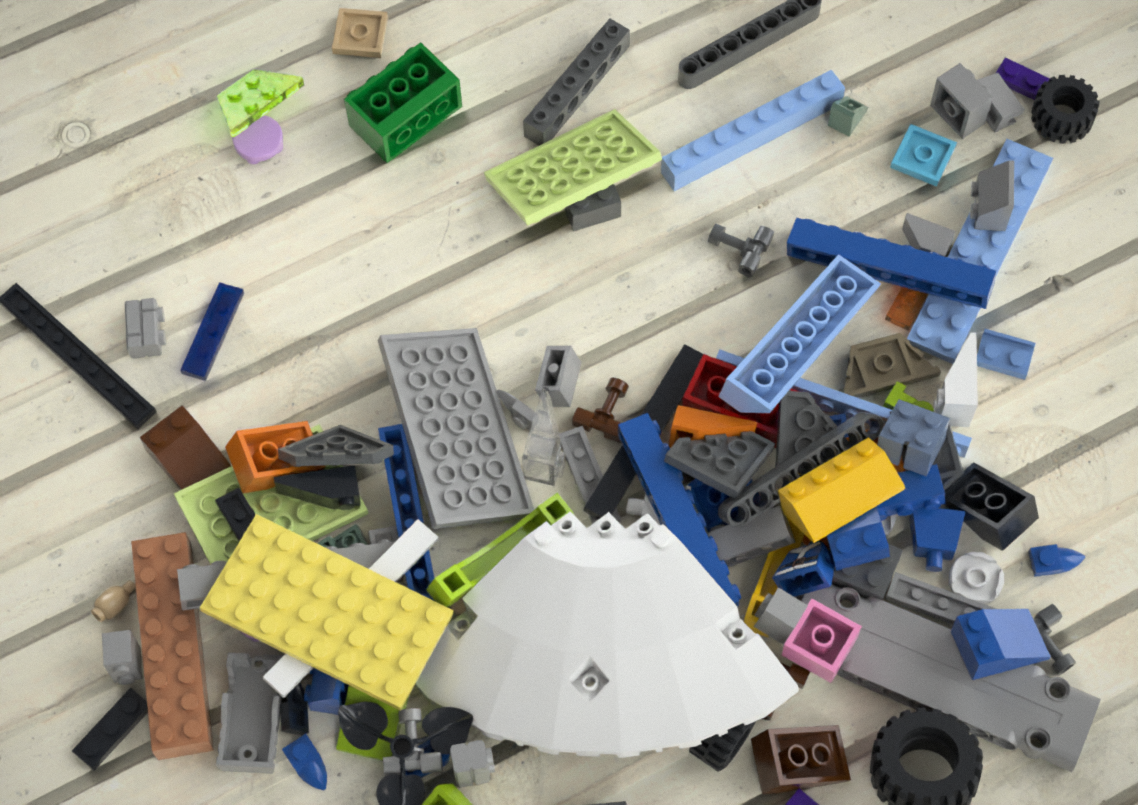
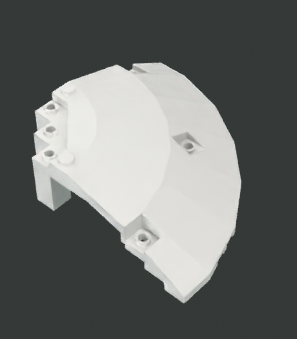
[415,512,799,758]

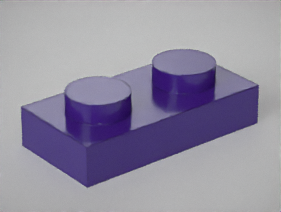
[996,57,1049,101]

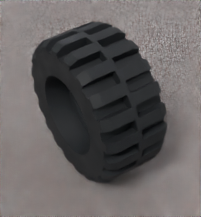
[870,708,983,805]

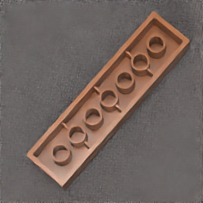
[131,532,214,760]

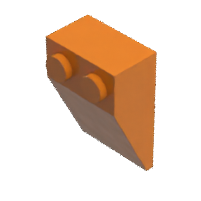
[225,421,326,493]

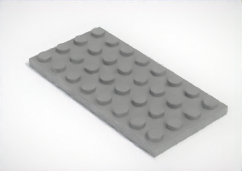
[377,328,534,529]

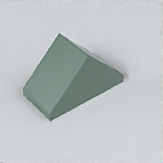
[828,96,869,137]

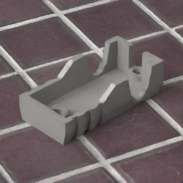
[216,653,284,774]

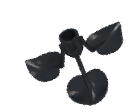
[339,702,473,805]

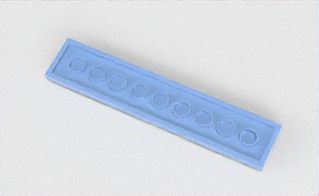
[907,139,1053,364]

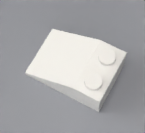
[933,332,978,427]

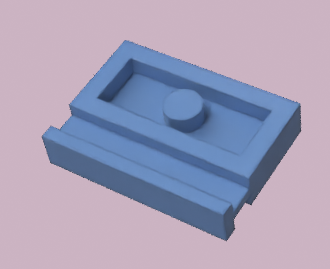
[977,329,1036,380]

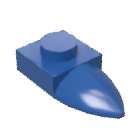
[1028,544,1085,577]
[282,734,327,790]

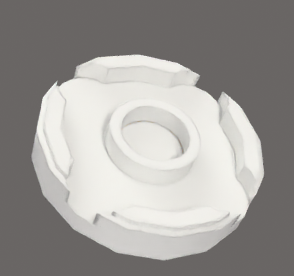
[949,552,1004,604]

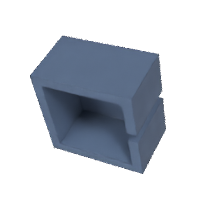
[877,399,950,476]

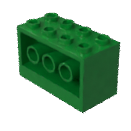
[344,42,463,163]

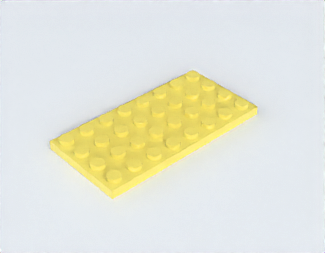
[200,514,453,711]

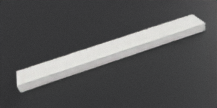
[263,519,438,698]

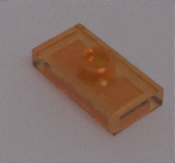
[885,287,928,331]

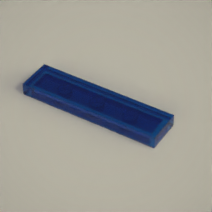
[180,282,244,381]

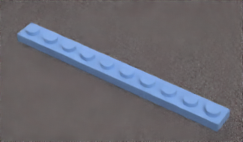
[716,349,972,458]

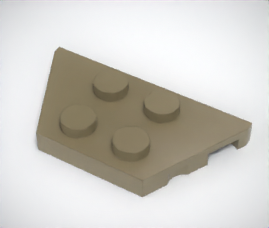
[843,333,941,398]

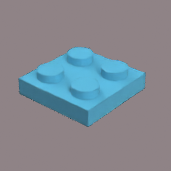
[890,124,957,187]

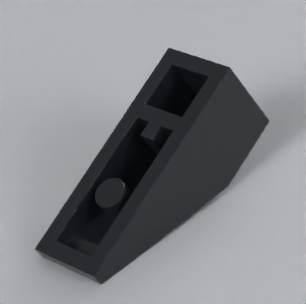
[274,465,361,510]

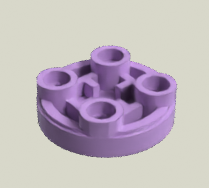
[232,115,283,164]

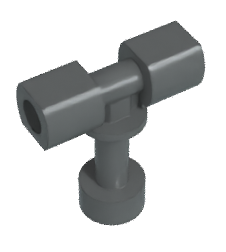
[708,224,774,277]
[1034,604,1076,676]

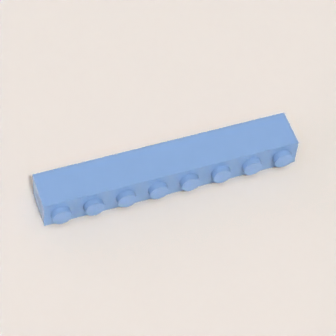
[661,70,845,191]

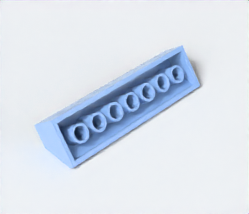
[719,254,881,413]

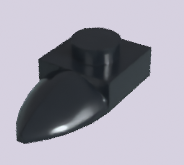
[280,682,309,736]

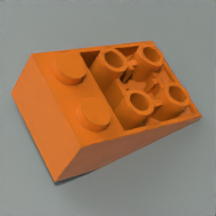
[668,405,757,448]

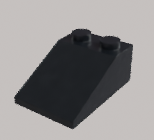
[944,462,1039,551]

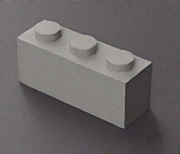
[707,506,796,568]

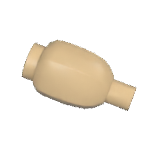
[91,580,136,623]

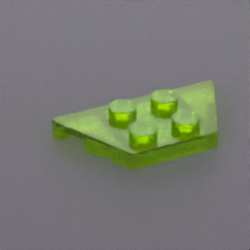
[217,69,304,137]

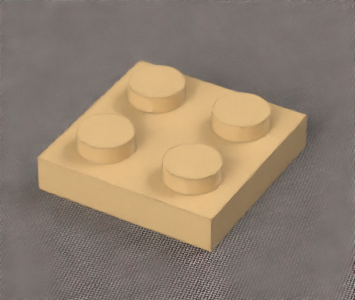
[332,8,388,58]

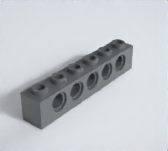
[523,18,630,146]

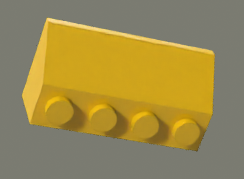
[778,437,905,543]

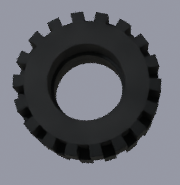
[1031,74,1099,144]
[689,721,756,772]

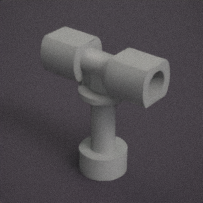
[383,708,443,776]

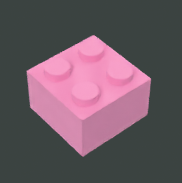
[782,599,862,683]

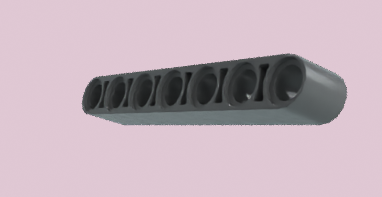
[678,0,822,89]
[718,412,884,527]

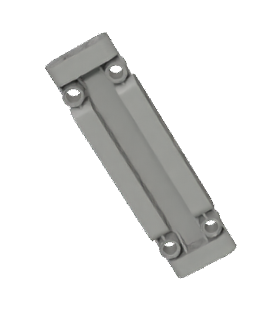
[782,584,1101,772]

